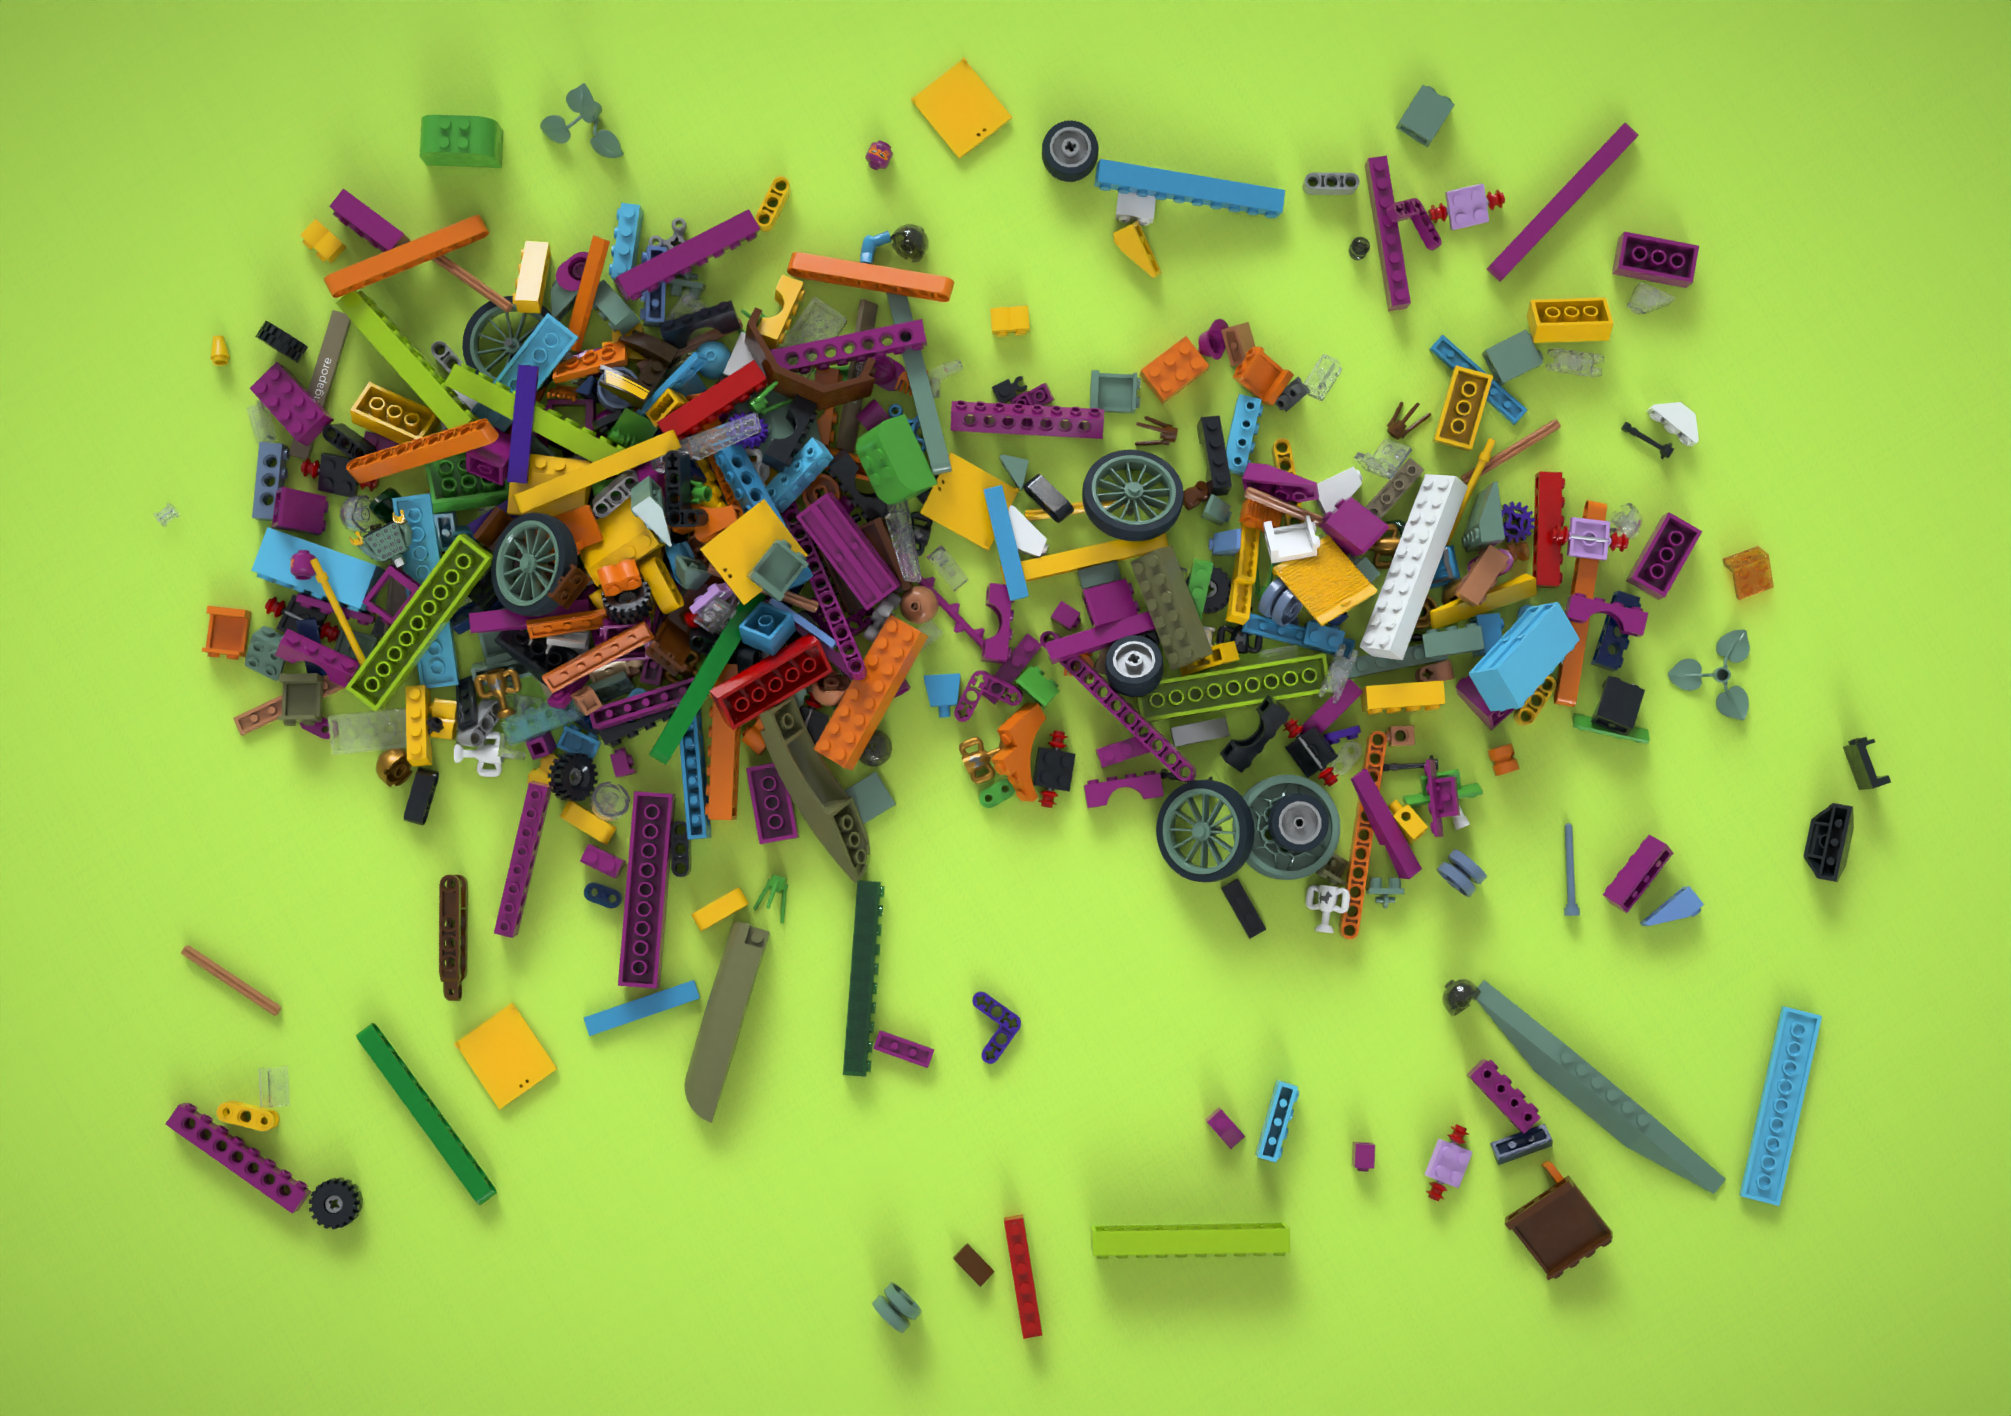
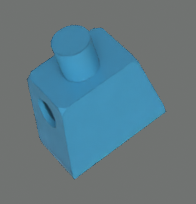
[924,673,961,718]

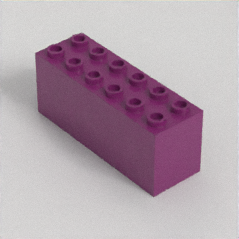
[796,491,901,610]

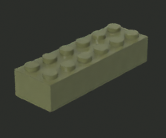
[1130,546,1213,670]

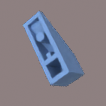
[1208,529,1241,556]
[1640,886,1704,926]

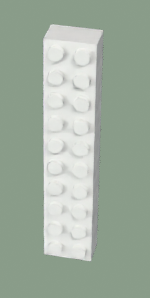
[1359,474,1468,660]

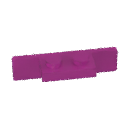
[1424,759,1460,837]

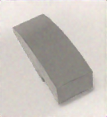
[1170,717,1230,747]

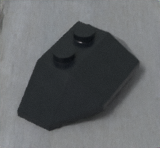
[1803,803,1854,882]

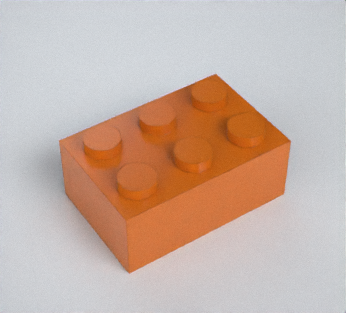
[1139,336,1209,404]

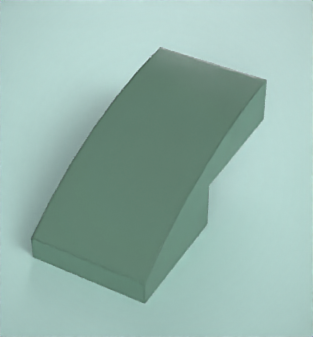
[1077,561,1121,589]

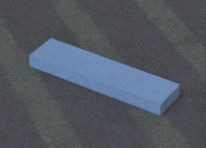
[769,598,837,650]

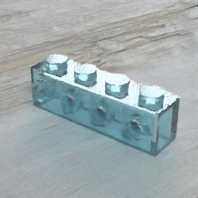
[501,699,585,746]

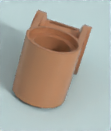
[1415,660,1455,682]

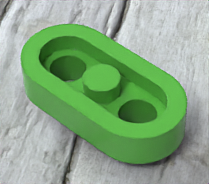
[979,779,1015,808]

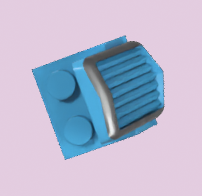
[1430,545,1460,589]

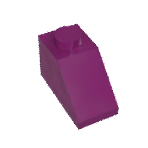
[1205,1107,1245,1149]

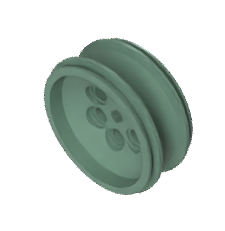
[1232,775,1340,880]

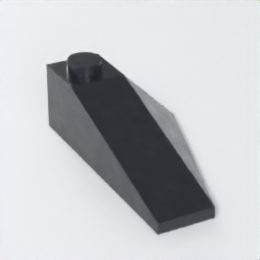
[494,630,580,687]

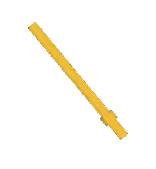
[1446,438,1496,546]
[310,558,366,666]

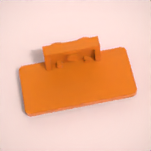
[525,505,603,563]

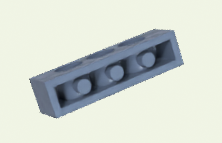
[252,442,290,521]

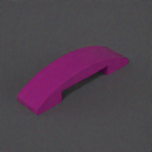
[1299,678,1363,734]

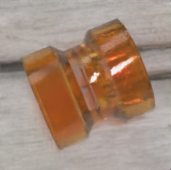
[1506,542,1529,562]

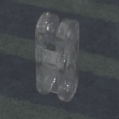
[1545,348,1604,377]
[1318,643,1359,704]

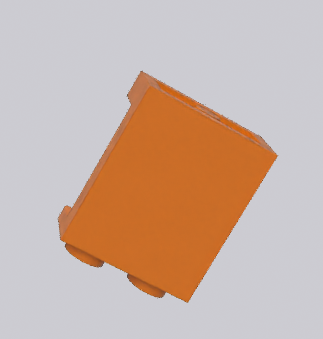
[1233,346,1294,406]
[202,606,252,660]

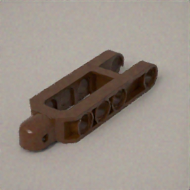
[439,875,468,1001]

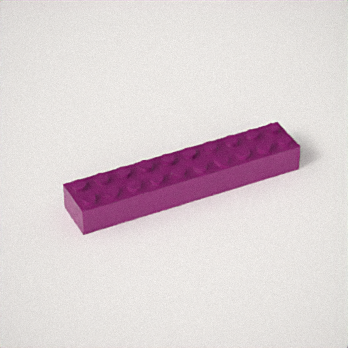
[618,791,676,989]

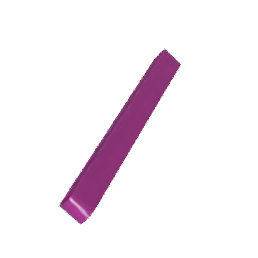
[1486,122,1639,282]
[781,500,867,680]
[1040,631,1197,781]

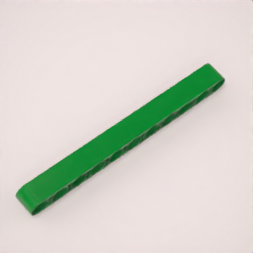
[649,593,767,765]
[356,1023,497,1205]

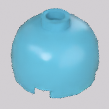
[696,340,731,380]

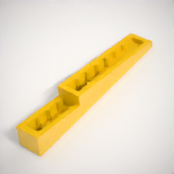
[1226,522,1260,625]
[1430,573,1537,629]

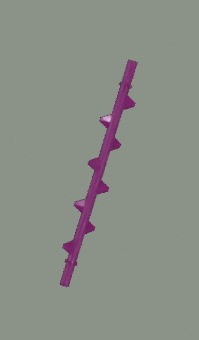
[867,522,985,650]

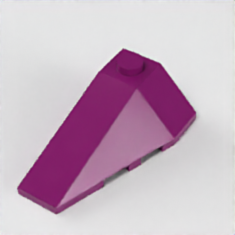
[1242,463,1319,502]

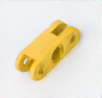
[216,1101,280,1131]

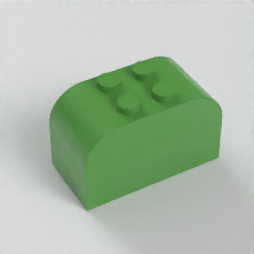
[419,115,503,168]
[856,414,937,505]

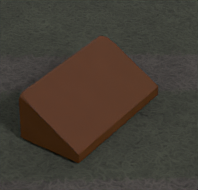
[953,1243,994,1287]

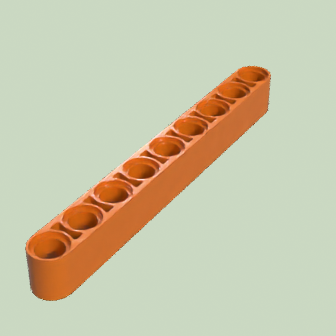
[324,215,489,298]
[787,252,954,302]
[346,418,499,484]

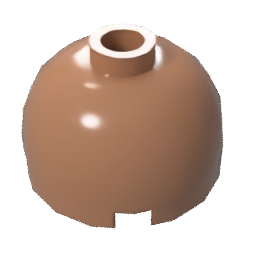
[900,586,939,624]
[811,670,850,706]

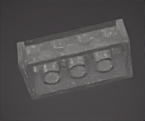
[778,296,847,378]
[328,708,407,755]

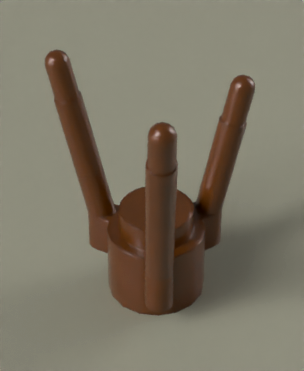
[1387,402,1431,440]
[1135,416,1178,446]

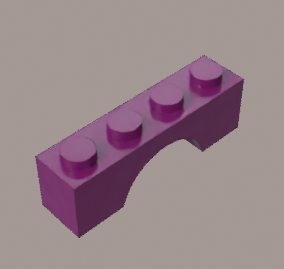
[981,583,1014,664]
[1565,593,1648,637]
[275,629,359,687]
[1083,770,1164,808]

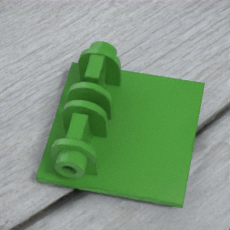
[607,407,658,449]

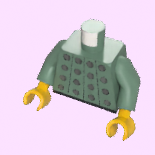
[349,510,412,569]

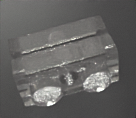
[1303,354,1342,401]

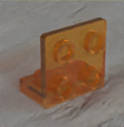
[1723,546,1774,600]

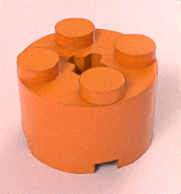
[801,473,842,507]

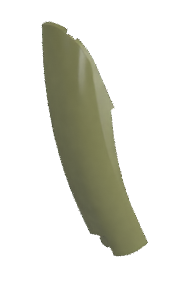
[759,695,870,883]
[685,922,770,1123]

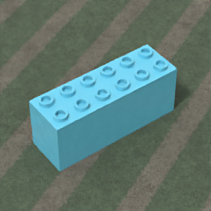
[251,527,386,613]
[1468,602,1580,711]

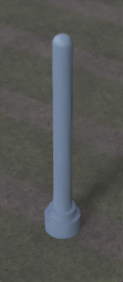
[1564,823,1580,916]

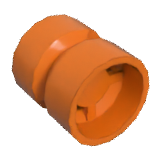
[1488,743,1520,776]

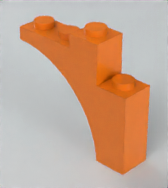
[664,476,744,543]
[991,703,1046,802]

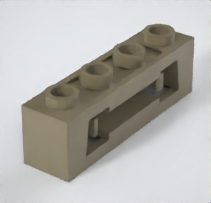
[1365,457,1424,519]

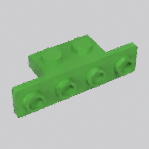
[1572,702,1650,744]
[1403,769,1483,808]

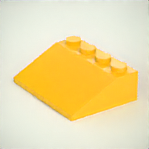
[507,454,592,516]
[579,496,666,586]

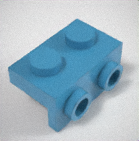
[1302,620,1345,654]
[556,724,602,760]

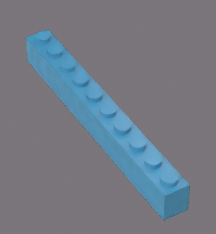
[1094,159,1285,218]

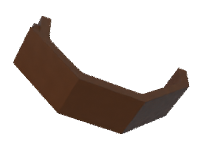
[744,307,877,411]
[473,506,592,610]
[644,566,735,677]

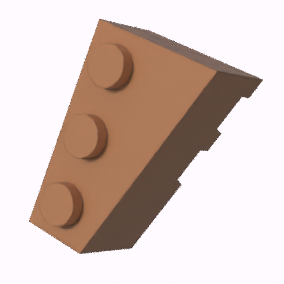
[1454,544,1510,607]

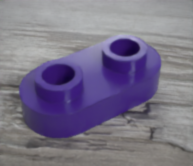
[1323,725,1361,745]

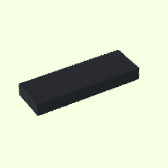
[456,675,478,731]
[1221,879,1266,939]

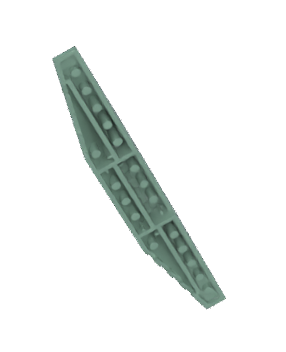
[1472,980,1726,1194]

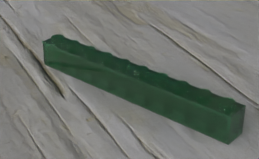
[843,880,885,1077]

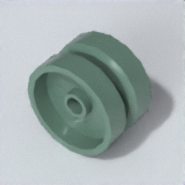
[872,1282,922,1333]

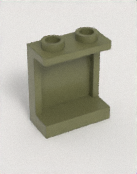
[278,673,324,726]

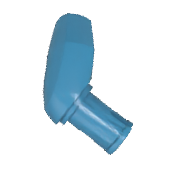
[860,230,892,265]

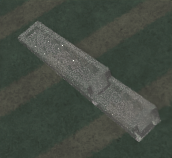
[651,413,761,473]
[885,500,922,582]

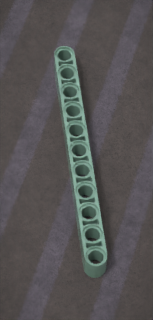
[886,293,952,476]

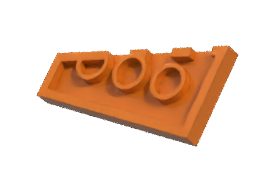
[552,335,628,384]

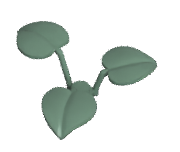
[540,83,624,158]
[1668,630,1750,720]

